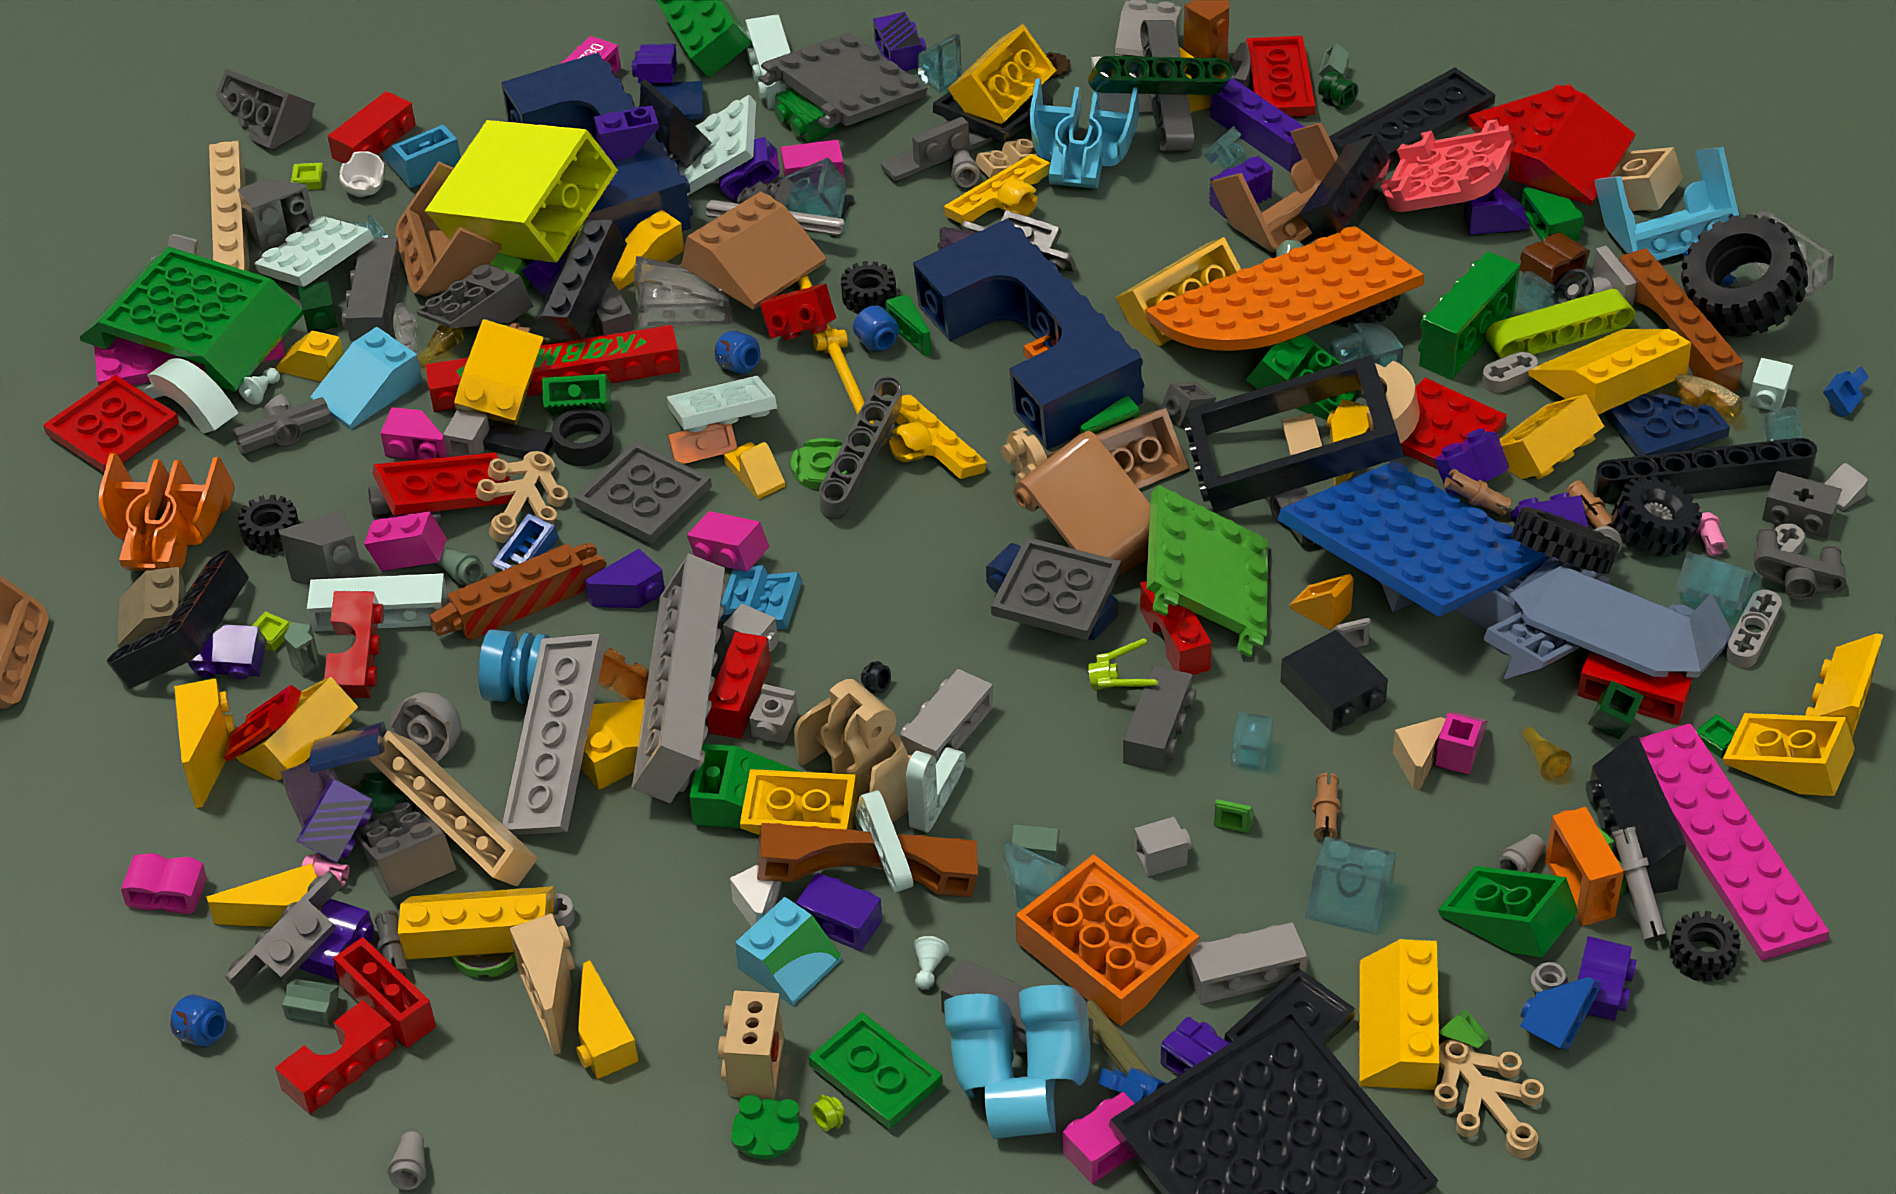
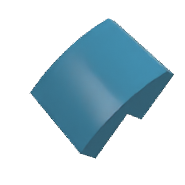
[720,565,802,629]

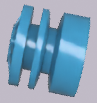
[478,630,551,704]

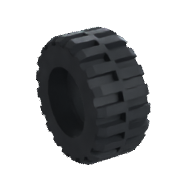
[1681,214,1809,337]

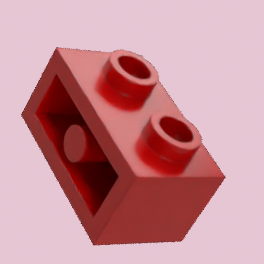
[760,283,837,341]

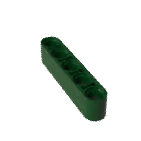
[1088,56,1233,95]

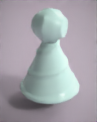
[238,367,280,405]
[913,936,949,990]

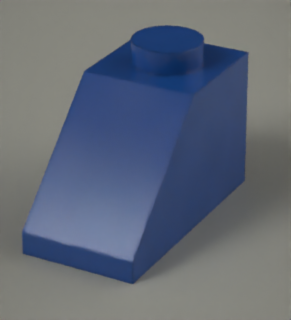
[1520,977,1603,1050]

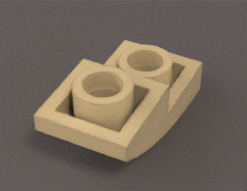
[975,139,1043,178]
[1281,413,1322,455]

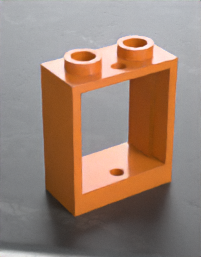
[1545,807,1624,926]

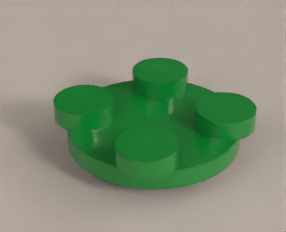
[731,1095,800,1159]

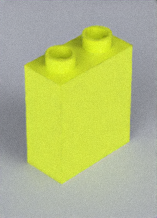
[425,120,618,263]

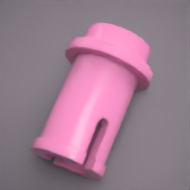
[1696,512,1727,556]
[302,853,350,888]

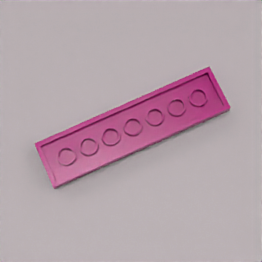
[1639,723,1830,961]

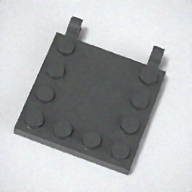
[758,33,928,128]

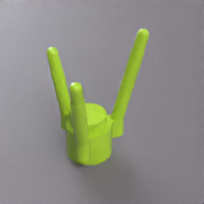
[1089,638,1158,690]

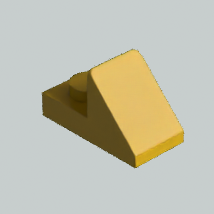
[724,442,785,500]

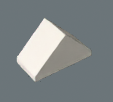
[730,865,783,926]

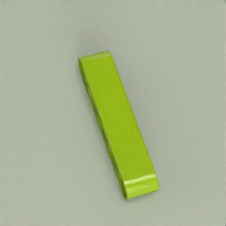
[1485,289,1636,359]

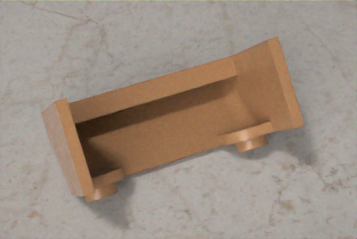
[1210,122,1338,253]
[395,161,502,297]
[0,575,49,709]

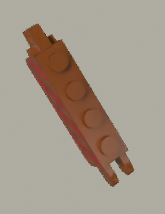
[430,542,607,640]

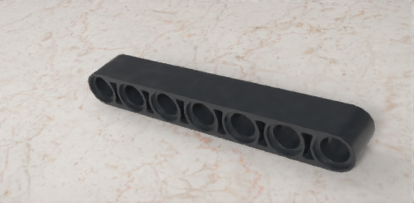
[1593,438,1818,503]

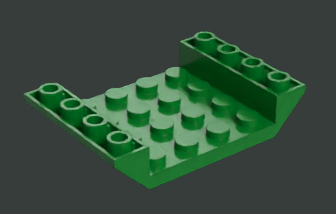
[79,247,303,392]

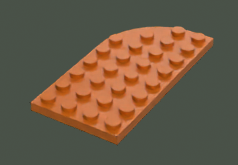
[1145,226,1424,350]

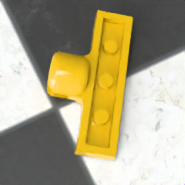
[943,154,1051,224]
[889,395,987,479]

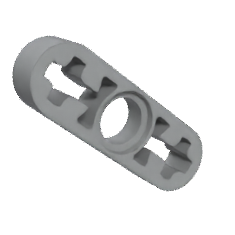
[1726,590,1782,668]

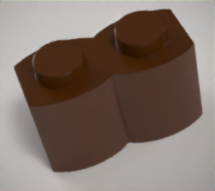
[1520,233,1590,288]

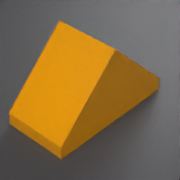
[1289,574,1354,630]

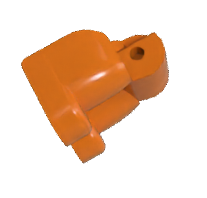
[99,453,235,571]

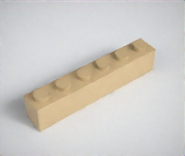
[368,730,538,887]

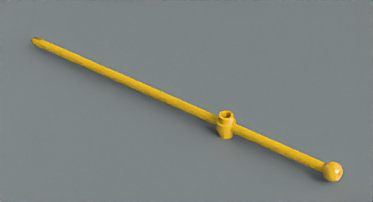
[797,275,887,446]

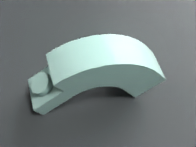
[143,358,238,434]

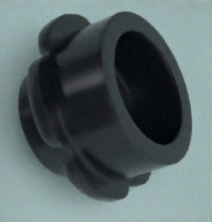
[861,661,891,694]

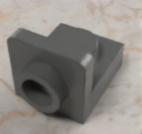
[1160,381,1216,426]

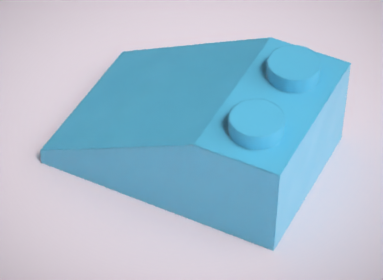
[310,327,422,430]

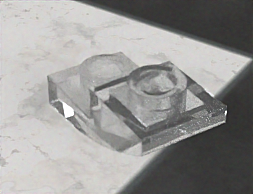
[393,302,419,352]

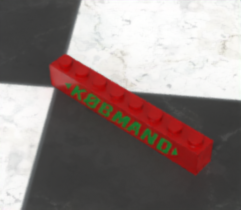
[425,325,681,412]

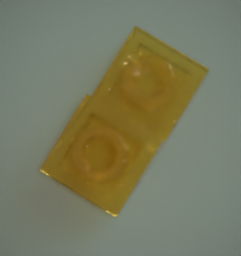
[1675,374,1744,418]

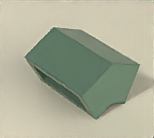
[1318,43,1349,80]
[284,622,320,677]
[1011,825,1060,865]
[282,978,339,1026]

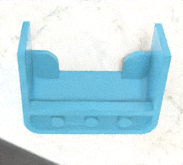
[1594,147,1740,261]

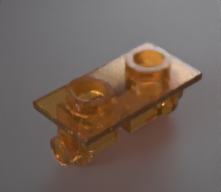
[598,647,649,700]

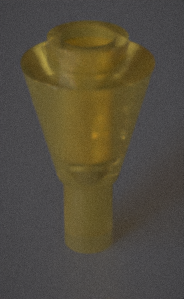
[418,324,464,368]
[1522,727,1572,779]

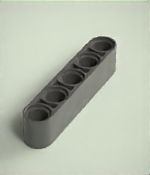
[1140,20,1194,152]
[819,376,902,519]

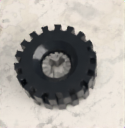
[1611,476,1702,557]

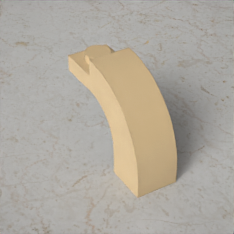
[1358,361,1420,443]

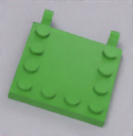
[1146,485,1268,657]

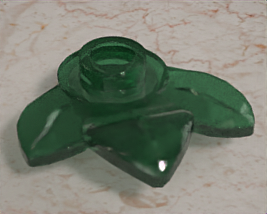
[349,771,411,813]

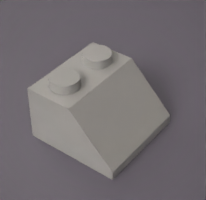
[1115,0,1182,56]

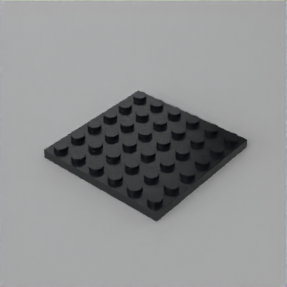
[1109,1004,1439,1194]

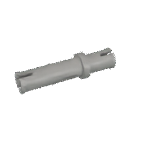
[1612,826,1666,939]

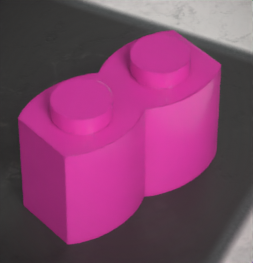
[121,853,207,914]

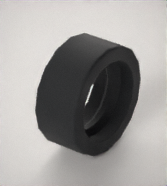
[551,408,614,466]

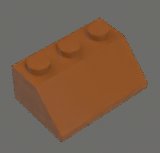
[1183,0,1230,79]

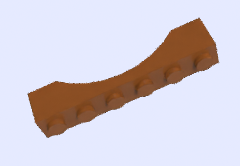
[1619,248,1744,398]
[757,823,978,897]

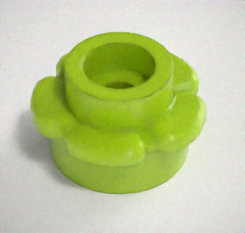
[811,1095,845,1131]

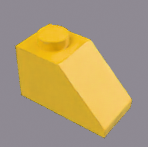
[276,331,344,382]

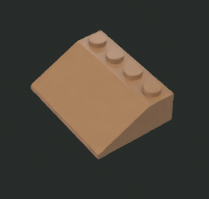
[681,191,826,310]

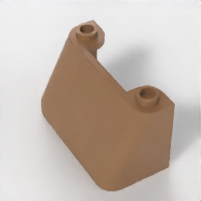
[1013,431,1150,576]

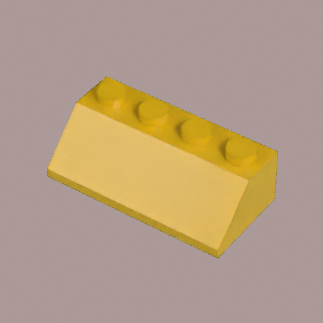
[948,24,1056,124]
[1115,237,1241,346]
[398,886,555,960]
[1359,939,1439,1090]

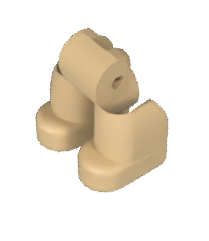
[794,679,912,823]

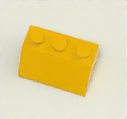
[1499,394,1604,479]
[1805,633,1883,738]
[236,677,358,781]

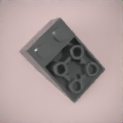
[416,264,533,328]
[352,802,457,898]

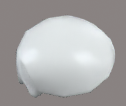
[339,151,384,198]

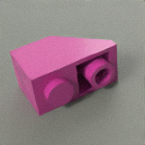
[380,407,448,460]
[1435,712,1488,775]

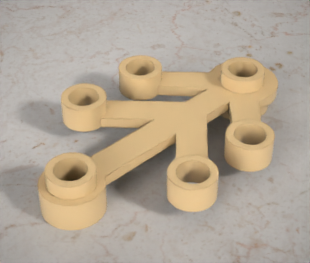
[476,451,568,543]
[1434,1039,1544,1159]

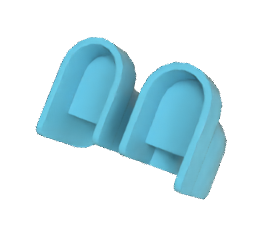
[1030,79,1139,189]
[944,985,1090,1139]

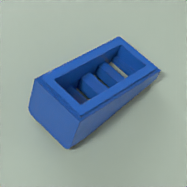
[491,513,559,571]

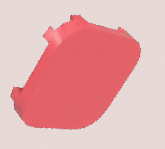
[1380,120,1515,212]

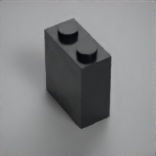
[1280,630,1388,732]

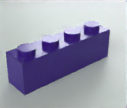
[1210,78,1305,172]

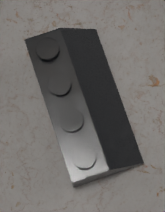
[1299,135,1390,239]
[528,219,627,340]
[1586,735,1687,894]

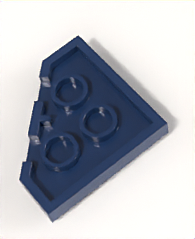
[1603,392,1730,456]

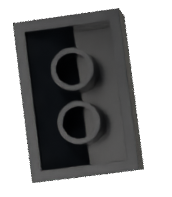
[639,79,712,168]

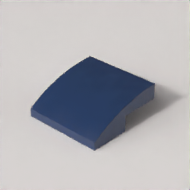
[651,81,704,120]
[309,722,387,773]

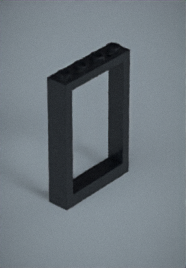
[1184,355,1404,513]

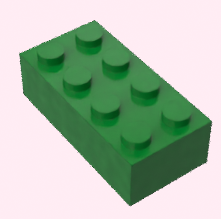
[656,0,753,78]
[1418,251,1520,380]

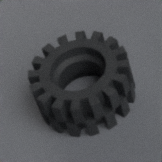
[841,261,896,314]
[238,495,300,554]
[1669,911,1741,982]

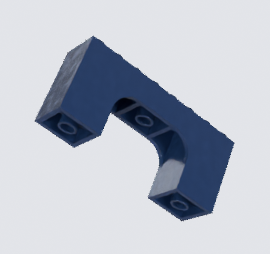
[501,52,693,239]
[913,218,1145,450]

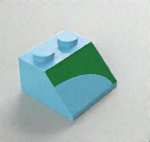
[735,897,842,1006]

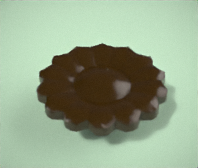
[1045,52,1071,78]

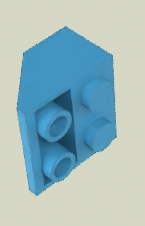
[383,124,461,188]

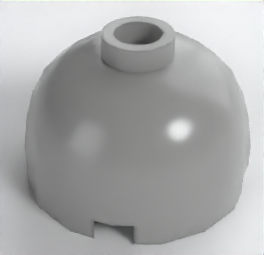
[389,692,461,762]

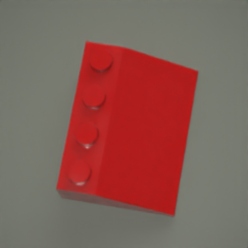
[1507,84,1636,206]

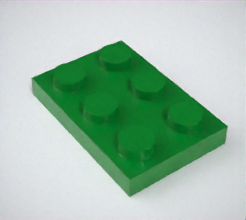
[809,1012,943,1129]

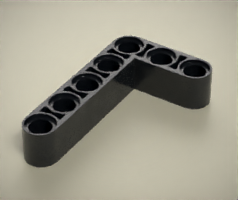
[106,550,249,689]

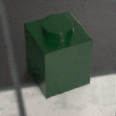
[298,281,338,333]
[1588,680,1644,739]

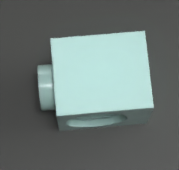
[1748,358,1793,413]

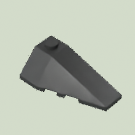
[216,69,316,149]

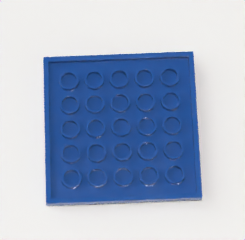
[1277,462,1550,617]

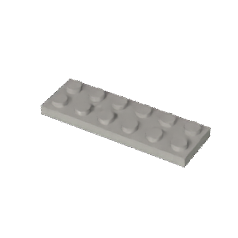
[502,634,607,835]

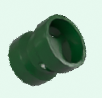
[1318,70,1359,109]

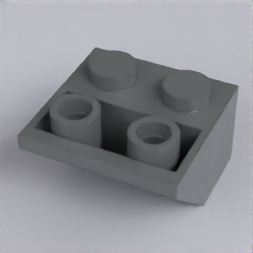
[238,179,314,254]

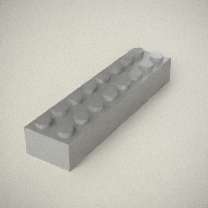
[632,553,727,803]

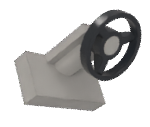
[1552,246,1637,306]

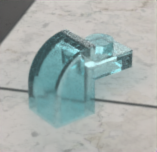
[1329,323,1404,367]

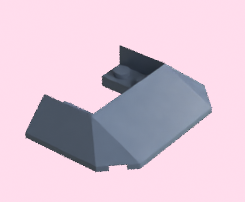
[1508,557,1733,678]
[1381,574,1581,680]

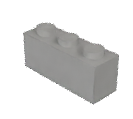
[900,669,993,763]
[1186,922,1307,1004]

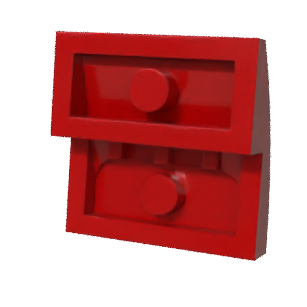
[223,685,301,762]

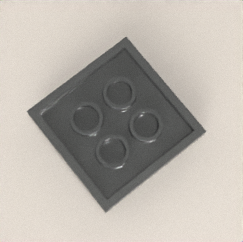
[574,441,712,544]
[991,537,1121,640]

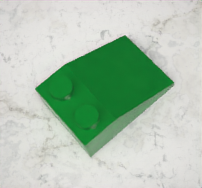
[1438,866,1579,957]

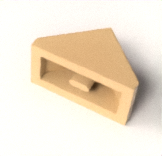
[1393,717,1445,790]

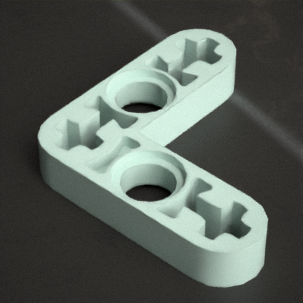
[906,747,966,833]
[854,790,913,893]

